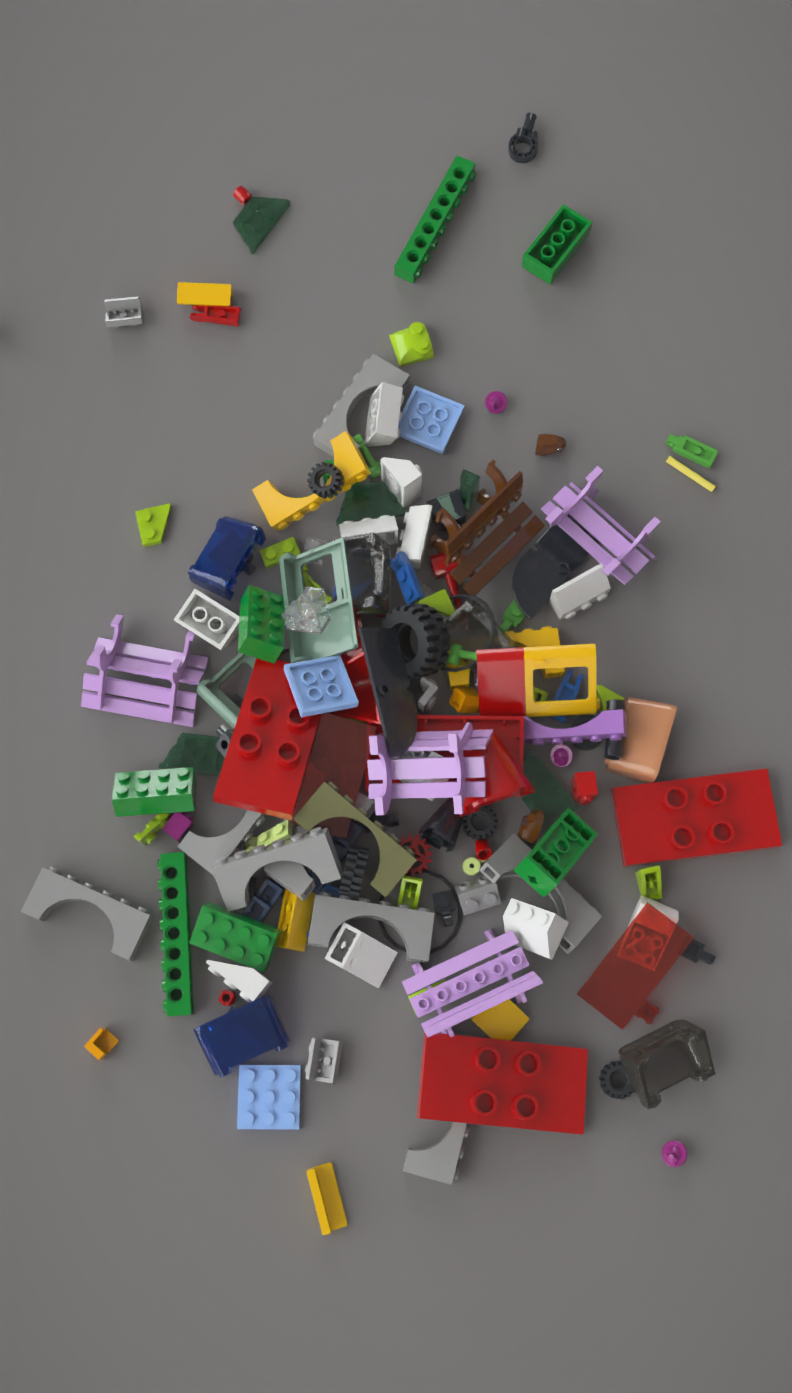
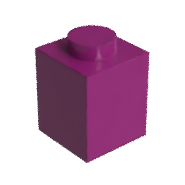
[162,812,195,843]

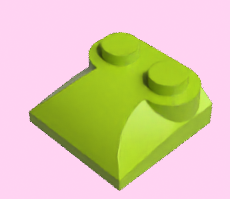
[389,322,434,367]

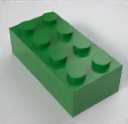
[521,204,592,285]
[238,585,284,664]
[111,767,197,817]
[189,902,282,972]

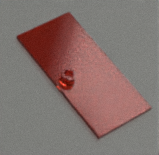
[292,713,376,838]
[577,902,694,1030]

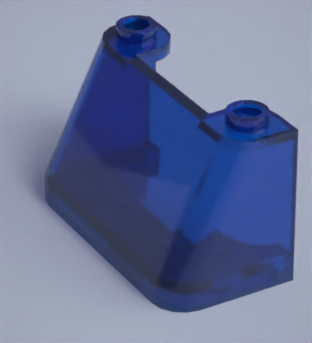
[188,516,266,601]
[193,995,291,1078]

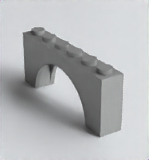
[313,354,410,457]
[264,780,375,901]
[177,810,265,875]
[211,827,343,912]
[479,834,602,954]
[21,867,153,961]
[307,892,435,963]
[403,1122,470,1185]

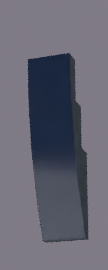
[308,819,364,895]
[242,877,285,923]

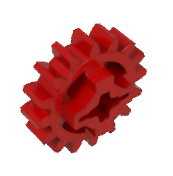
[398,834,433,877]

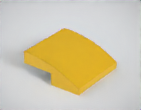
[471,999,530,1041]

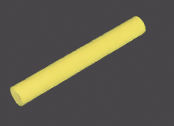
[666,456,716,492]

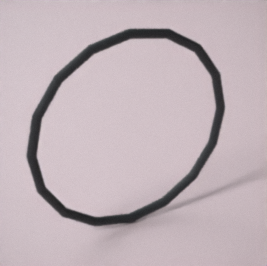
[440,594,495,672]
[378,870,462,954]

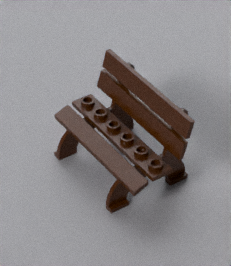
[428,460,545,599]

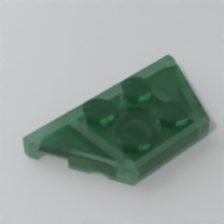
[233,196,291,254]
[336,481,407,526]
[159,733,225,777]
[520,750,580,818]

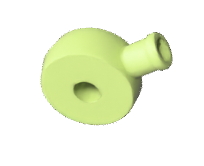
[462,857,486,876]

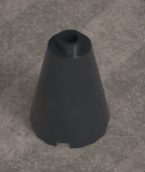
[419,797,463,852]

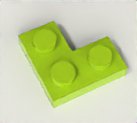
[259,537,308,572]

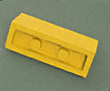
[177,282,233,307]
[277,888,315,952]
[306,1162,348,1235]

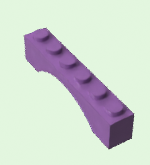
[524,709,628,746]

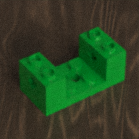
[514,807,598,898]

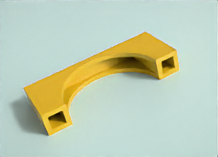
[252,431,371,531]
[446,626,565,691]

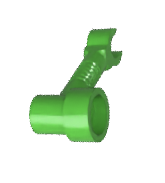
[353,434,381,479]
[445,643,477,666]

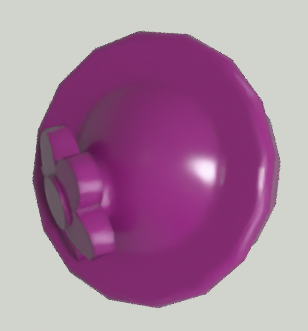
[485,391,507,414]
[550,744,573,767]
[661,1140,687,1167]

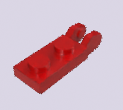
[190,305,241,327]

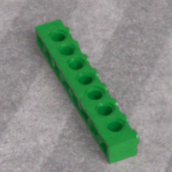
[394,155,477,283]
[157,852,194,1017]

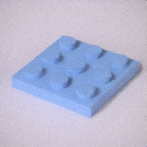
[398,386,465,455]
[284,655,359,717]
[237,1065,301,1130]

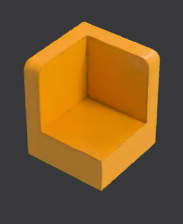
[449,686,479,713]
[84,1027,119,1060]

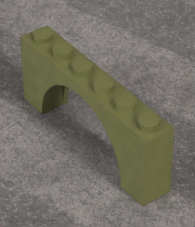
[293,781,417,897]

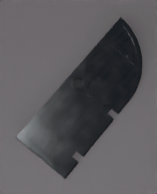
[512,514,599,620]
[358,628,418,758]

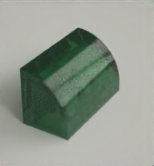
[459,469,480,510]

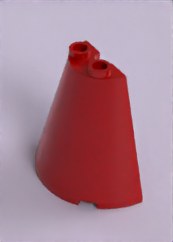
[329,652,381,725]
[459,727,536,817]

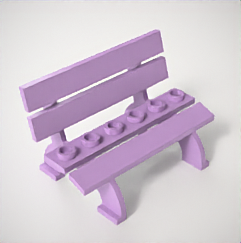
[541,466,661,585]
[81,614,209,727]
[367,722,493,815]
[402,929,543,1038]

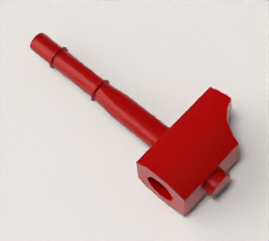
[429,551,470,633]

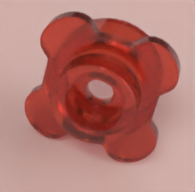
[635,1000,659,1024]

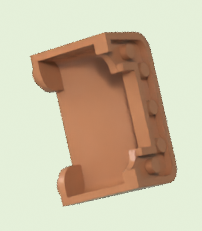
[604,697,677,783]

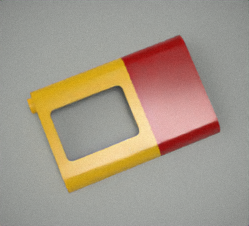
[476,644,600,717]

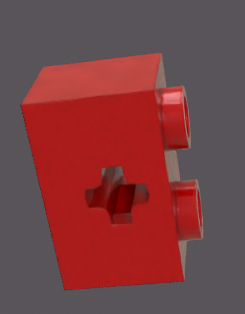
[571,771,598,805]

